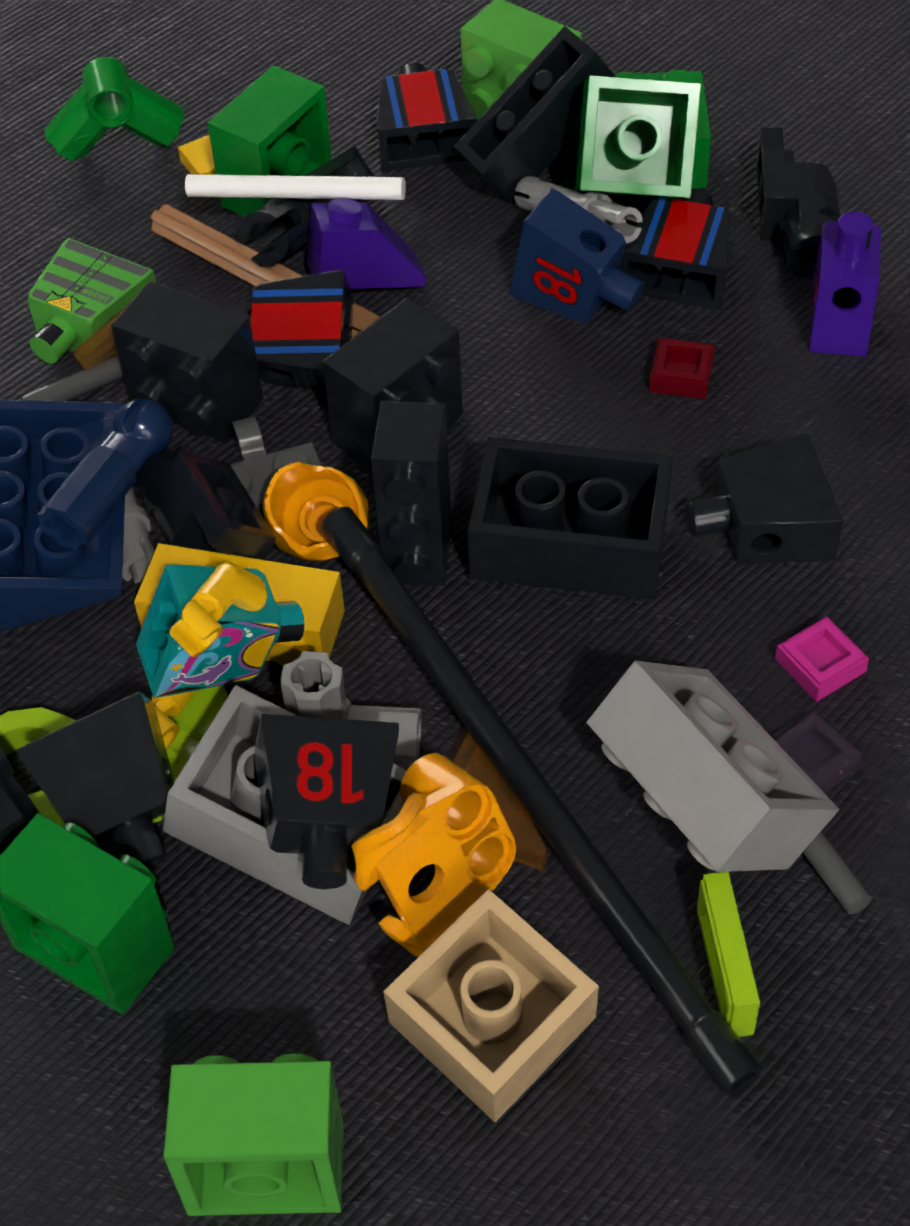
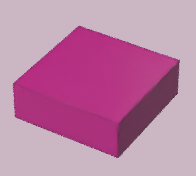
[775,616,869,702]

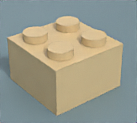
[383,889,599,1122]

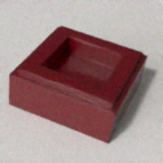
[649,338,715,400]

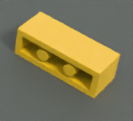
[134,543,345,666]

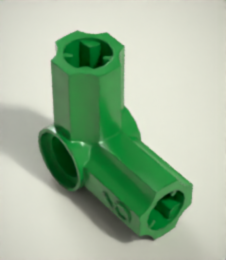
[45,57,184,162]

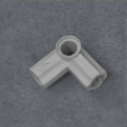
[281,651,422,768]

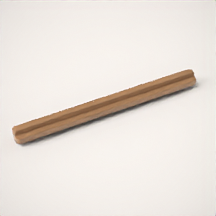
[151,204,382,338]

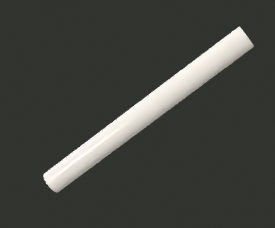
[185,174,406,200]

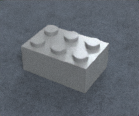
[586,661,840,872]
[162,685,407,925]

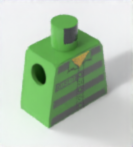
[28,238,156,364]

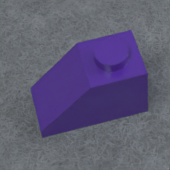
[307,198,426,289]

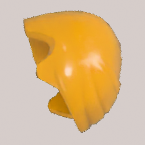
[262,462,368,561]

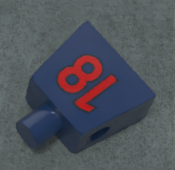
[509,188,645,323]

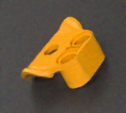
[351,753,516,957]

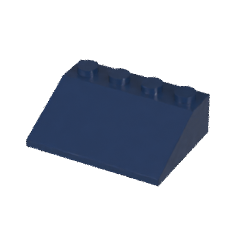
[0,399,126,632]

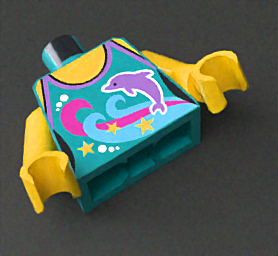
[136,563,305,750]

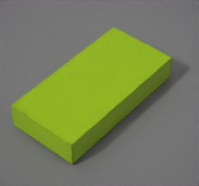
[697,872,760,1037]

